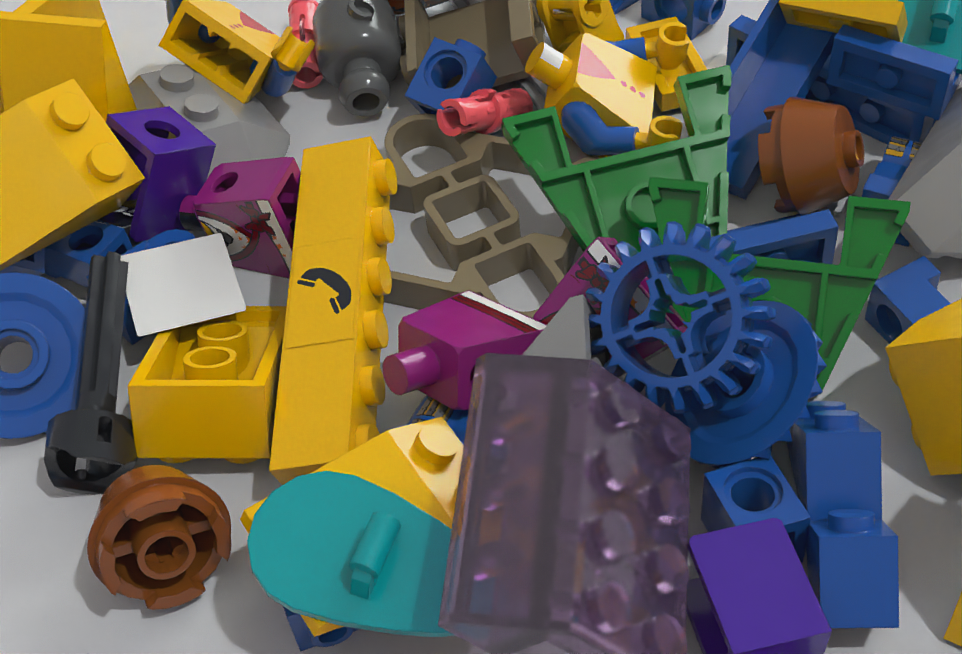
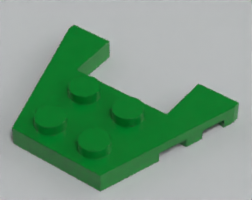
[501,65,732,252]
[648,177,911,391]

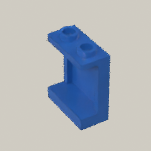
[826,24,962,120]

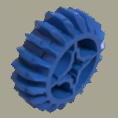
[585,221,776,413]

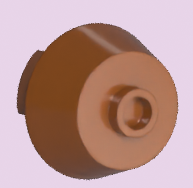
[758,97,865,215]
[87,465,231,610]

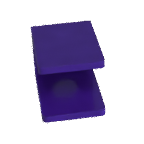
[106,106,216,242]
[679,518,832,654]

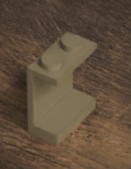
[399,0,546,89]

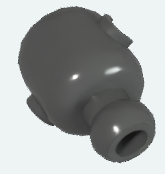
[312,0,406,117]

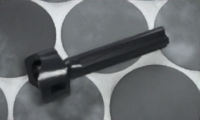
[44,251,138,495]

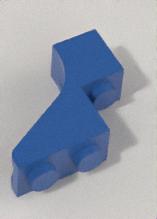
[786,401,899,628]

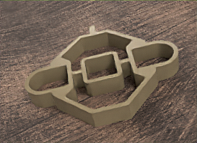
[384,113,600,318]

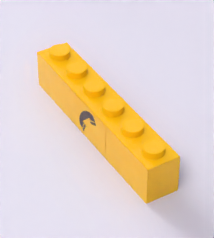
[269,136,397,485]

